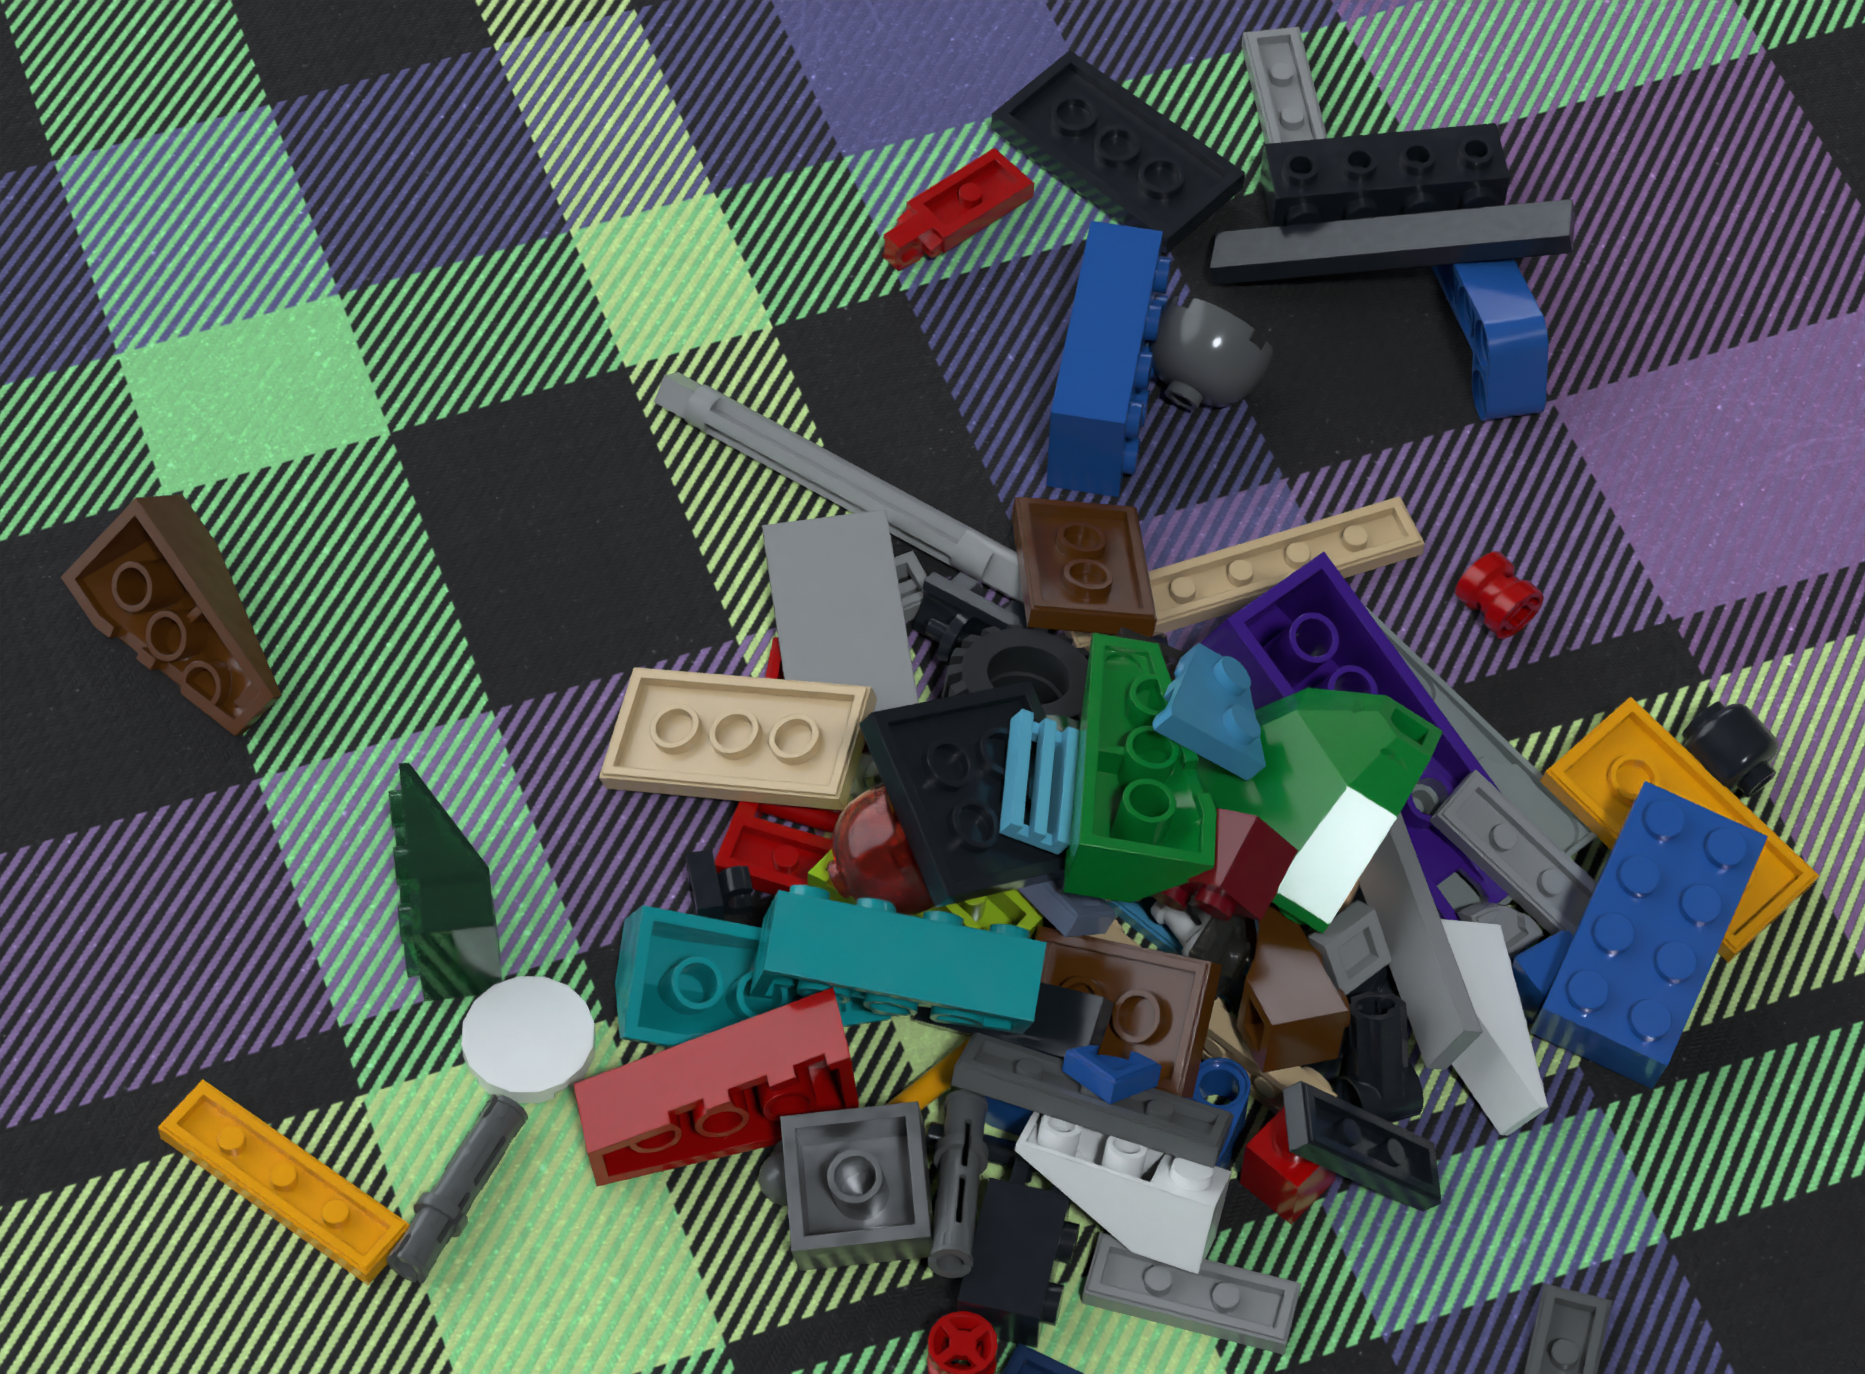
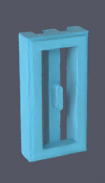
[999,709,1080,855]

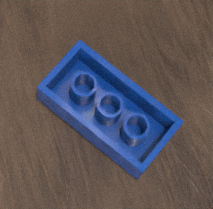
[1046,221,1172,497]
[1530,781,1768,1089]

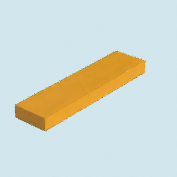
[158,1079,410,1285]

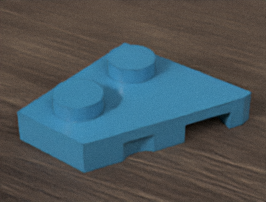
[1153,643,1266,781]

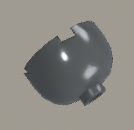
[1149,296,1274,410]

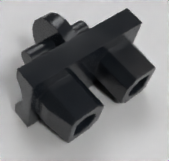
[912,572,1031,666]

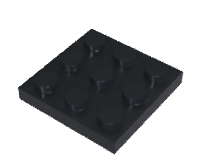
[859,681,1066,908]

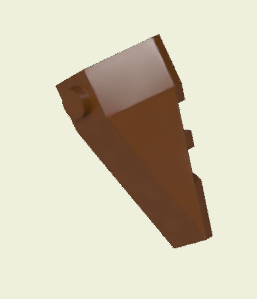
[61,494,282,736]

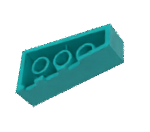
[750,885,1047,1034]

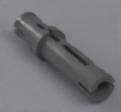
[928,1089,989,1278]
[386,1094,528,1283]

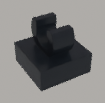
[686,849,754,921]

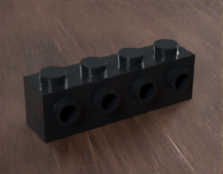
[1260,123,1510,227]

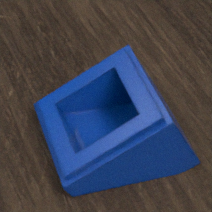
[1512,930,1573,1025]

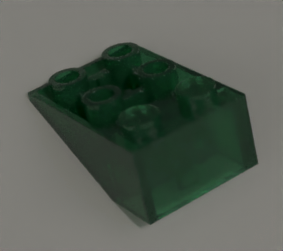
[389,762,503,1002]

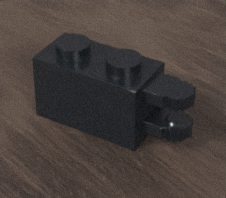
[957,1153,1080,1348]

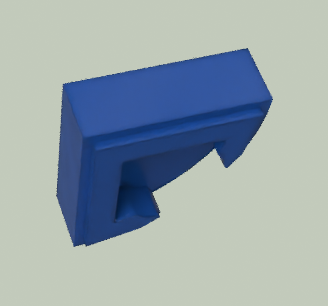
[1062,1045,1162,1104]

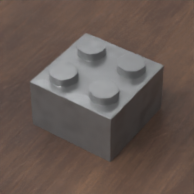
[780,1101,934,1271]

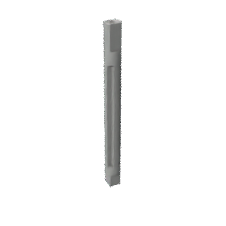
[654,372,1024,605]

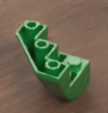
[1196,688,1443,934]

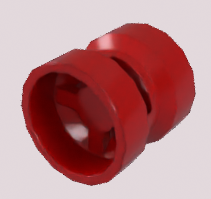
[1455,551,1544,639]

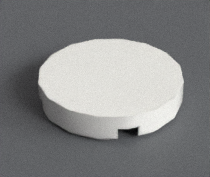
[461,976,596,1104]

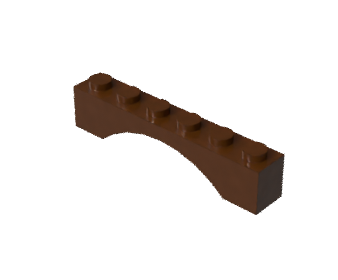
[1231,902,1351,1073]

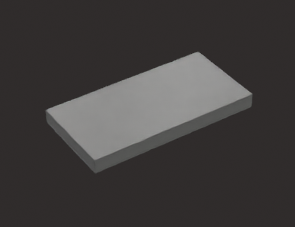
[762,509,919,712]

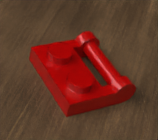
[714,801,869,895]

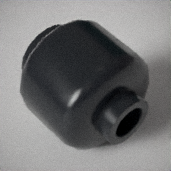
[1682,701,1778,798]

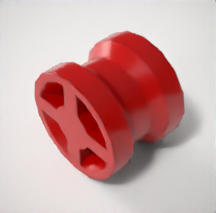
[927,1311,998,1374]

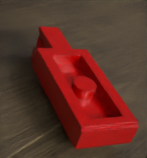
[883,148,1035,271]

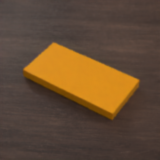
[1540,697,1819,963]

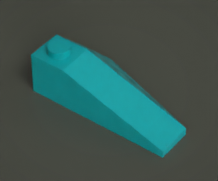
[615,905,891,1048]

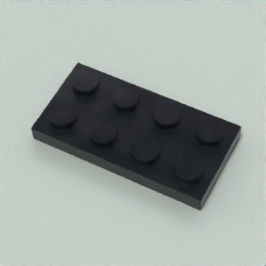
[991,50,1245,254]

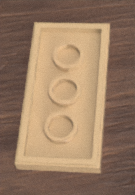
[599,667,877,811]

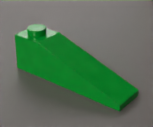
[1063,633,1217,903]

